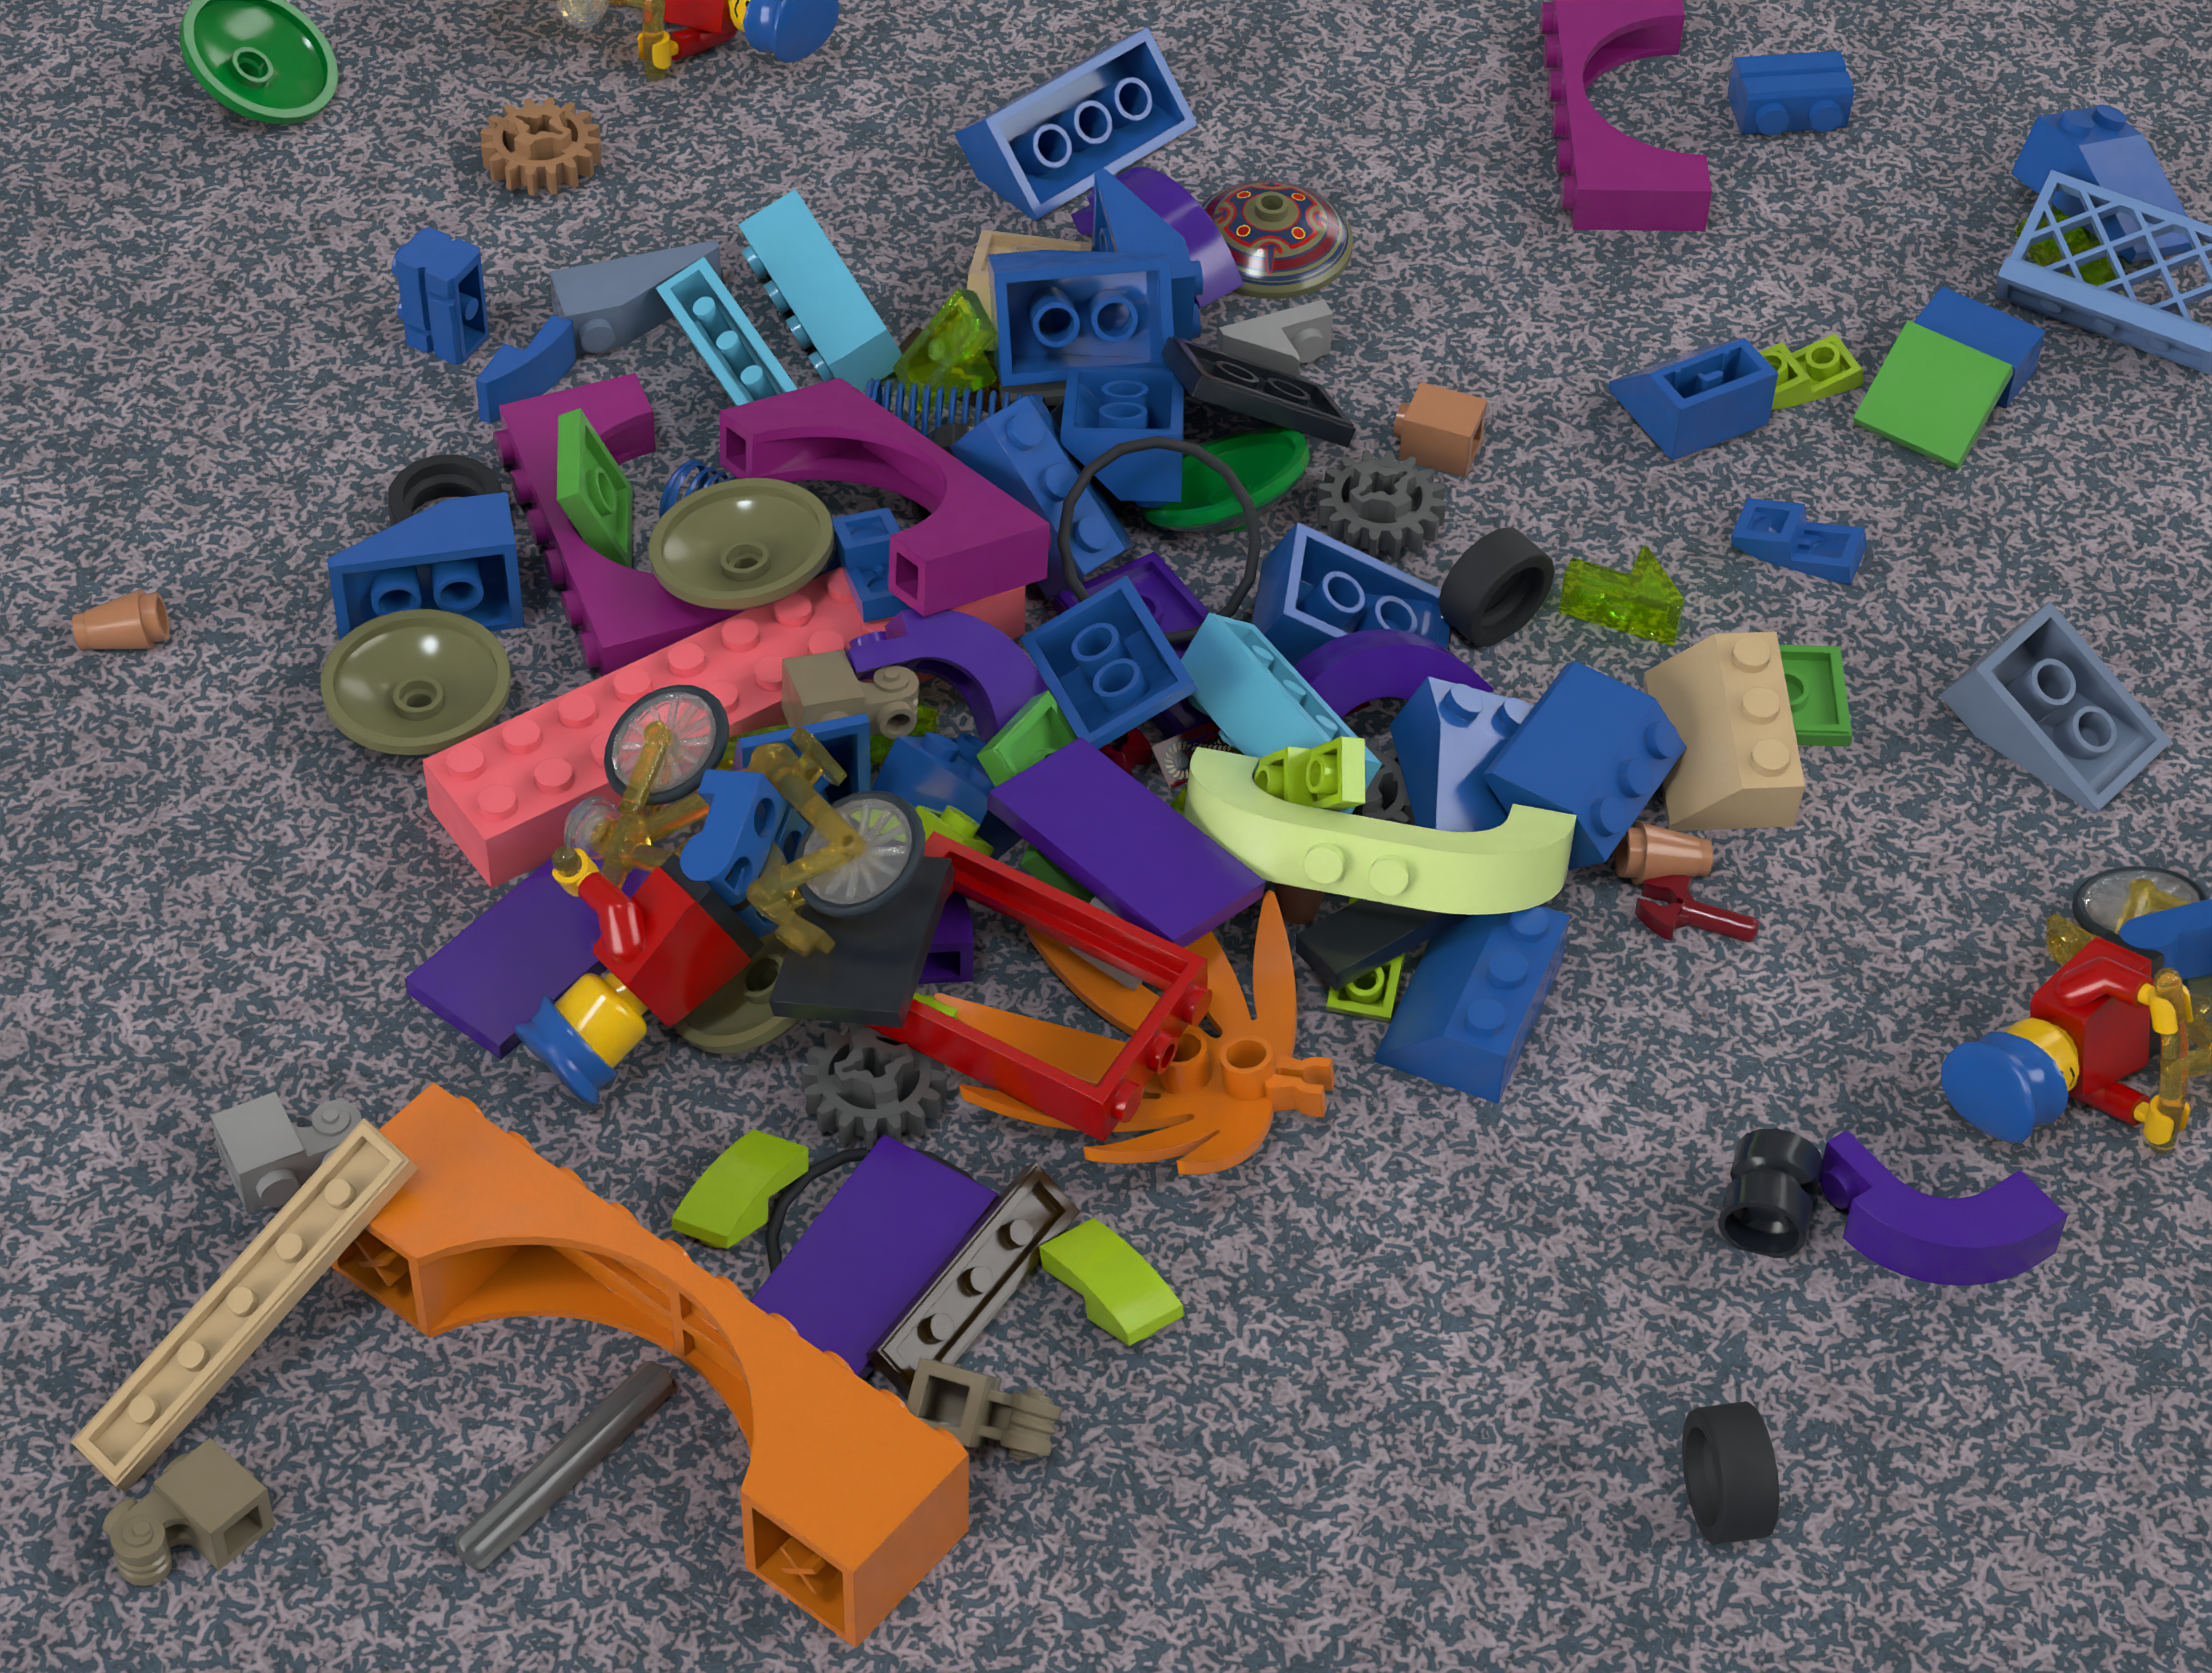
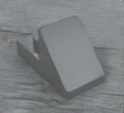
[1218,299,1333,377]

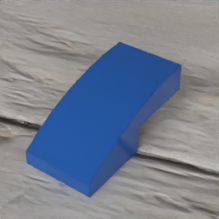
[476,315,577,424]
[1731,498,1867,585]
[831,507,913,622]

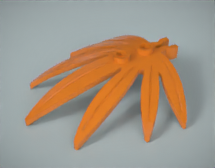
[934,890,1335,1175]

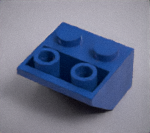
[1608,338,1778,461]
[871,732,1023,860]

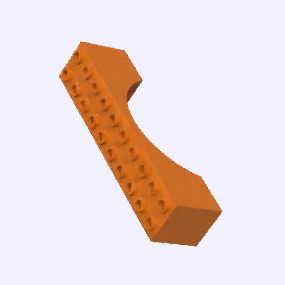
[331,1082,969,1648]

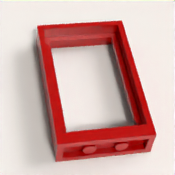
[863,831,1212,1142]

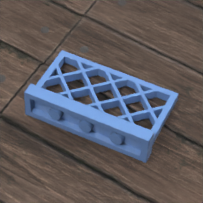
[1997,170,2212,375]

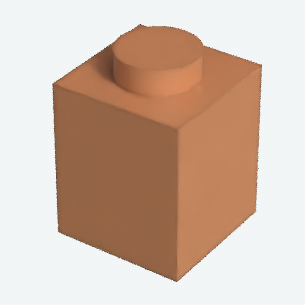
[1393,382,1488,477]

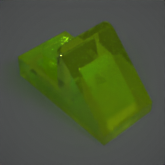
[893,288,998,411]
[1558,545,1685,647]

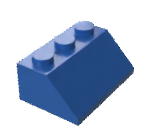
[1060,366,1185,508]
[950,395,1135,600]
[1482,661,1687,870]
[1374,905,1570,1104]

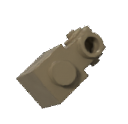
[781,650,919,739]
[906,1357,1062,1461]
[103,1438,275,1586]

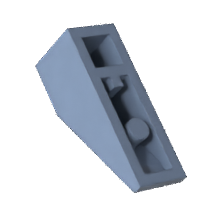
[549,240,721,356]

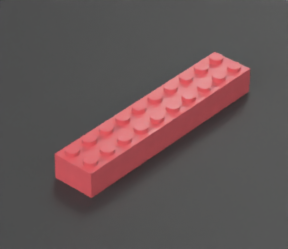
[422,566,1025,889]

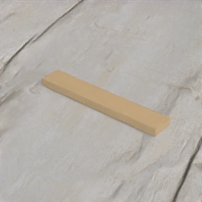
[71,1118,419,1491]

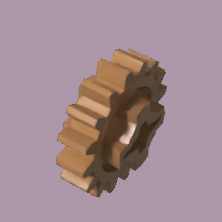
[480,97,602,195]

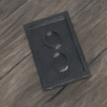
[1161,336,1356,448]
[769,848,955,1028]

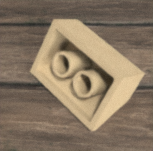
[1643,632,1805,831]

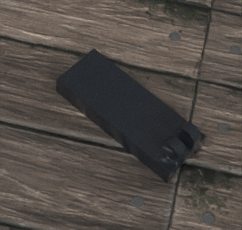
[1295,899,1471,991]

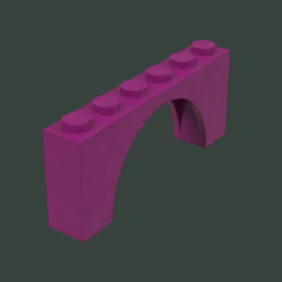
[1539,0,1712,231]
[493,373,744,677]
[720,378,1051,617]

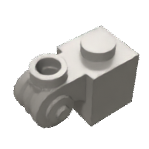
[211,1091,362,1213]

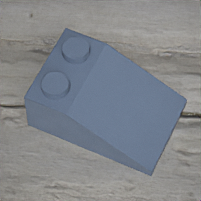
[1939,601,2172,814]

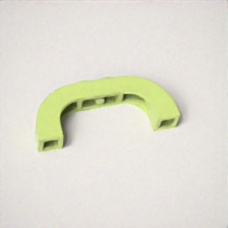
[1183,747,1577,915]

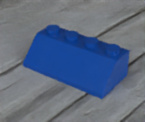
[954,27,1198,220]

